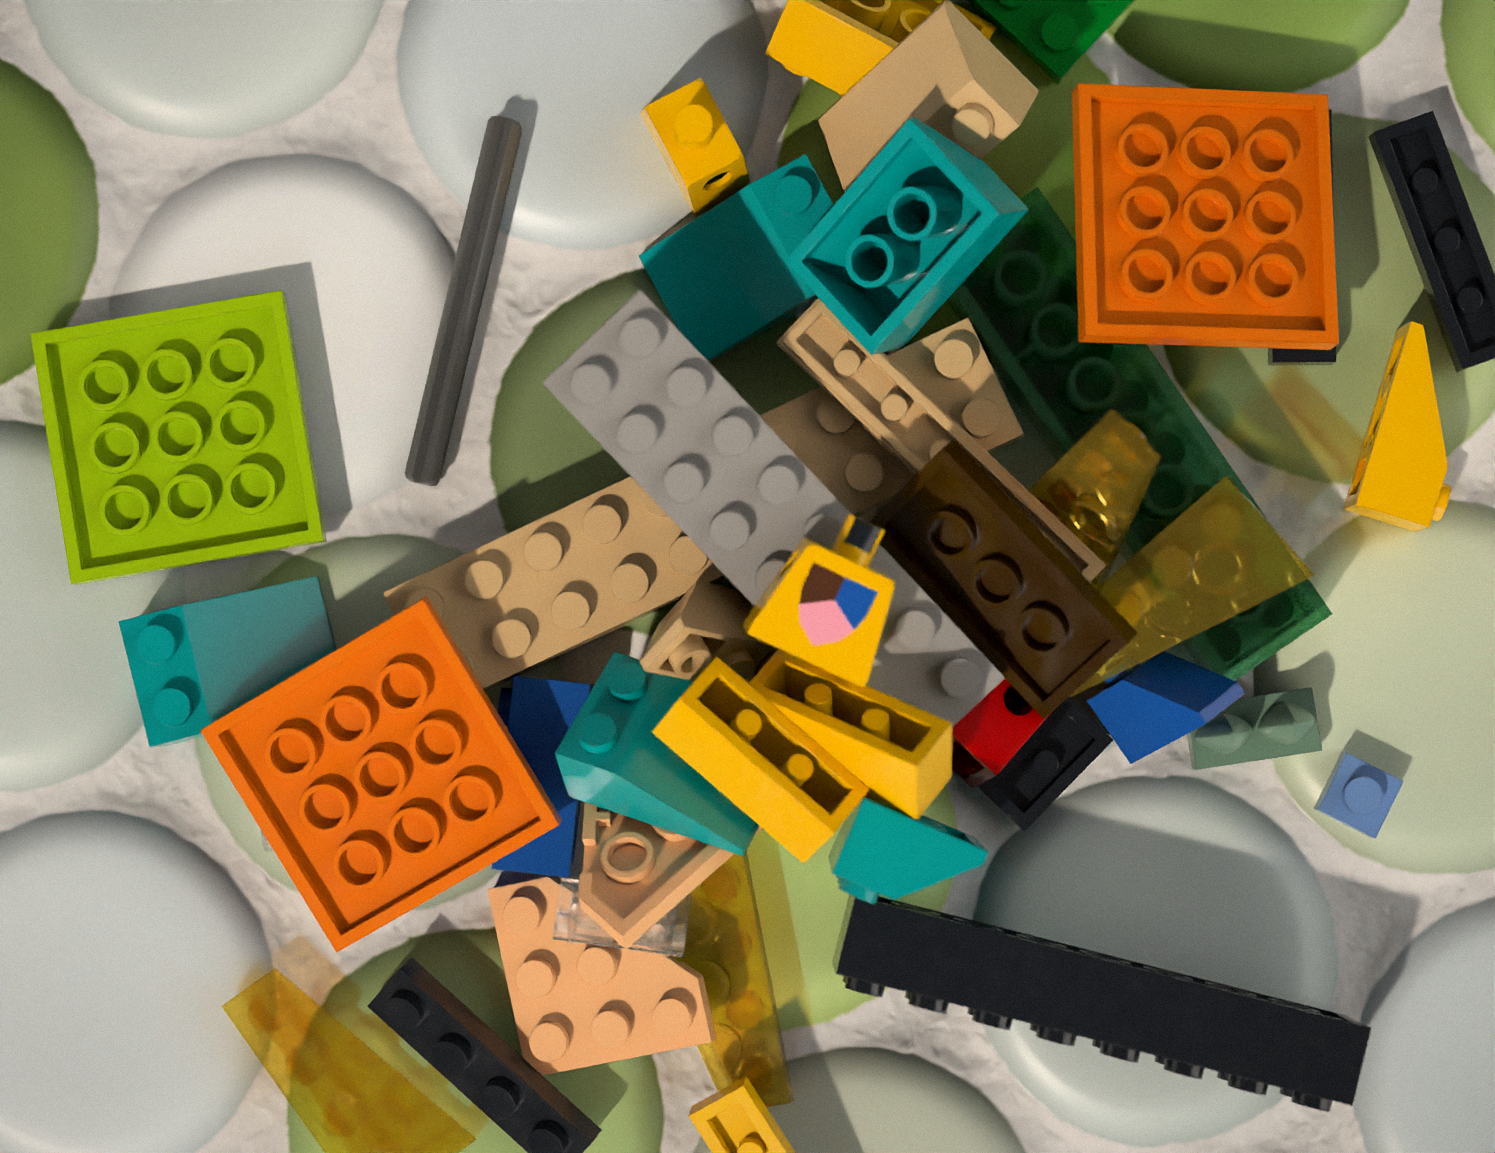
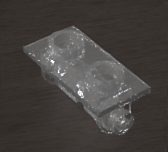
[553,878,691,957]

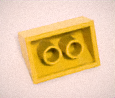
[765,0,997,97]

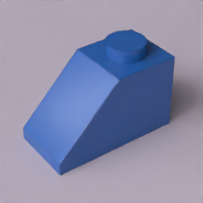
[1087,650,1245,764]

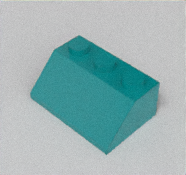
[785,118,1029,355]
[828,797,989,904]

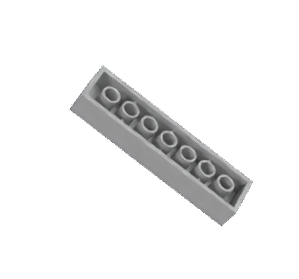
[542,290,1005,727]

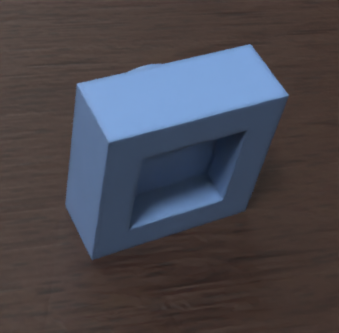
[1314,752,1404,838]

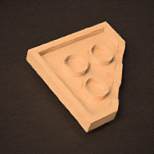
[578,802,762,949]
[487,875,717,1076]

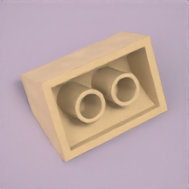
[818,0,1039,193]

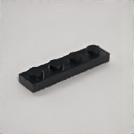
[1368,111,1495,373]
[367,956,602,1153]

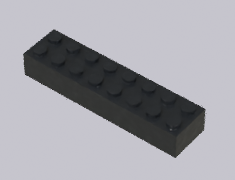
[832,894,1371,1112]

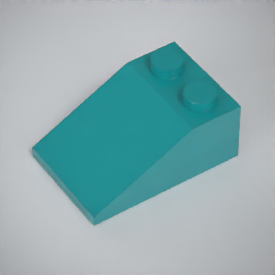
[639,154,834,362]
[118,576,337,747]
[555,652,759,856]

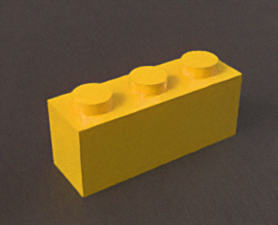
[748,649,952,820]
[652,657,870,864]

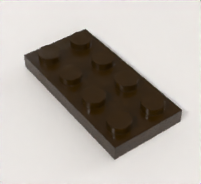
[869,440,1138,719]

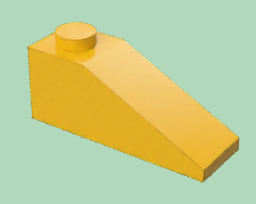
[1343,321,1451,532]

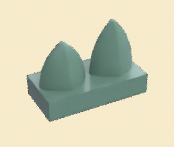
[1187,687,1322,770]

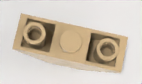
[640,580,779,683]

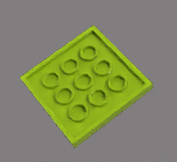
[30,290,327,585]

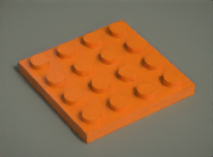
[1072,83,1339,350]
[200,596,562,953]

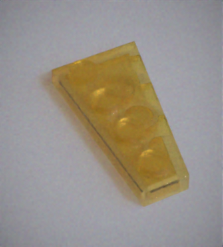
[1028,409,1161,593]
[1070,475,1315,697]
[646,851,794,1107]
[221,968,477,1153]

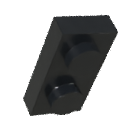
[977,697,1113,831]

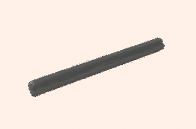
[405,116,522,486]

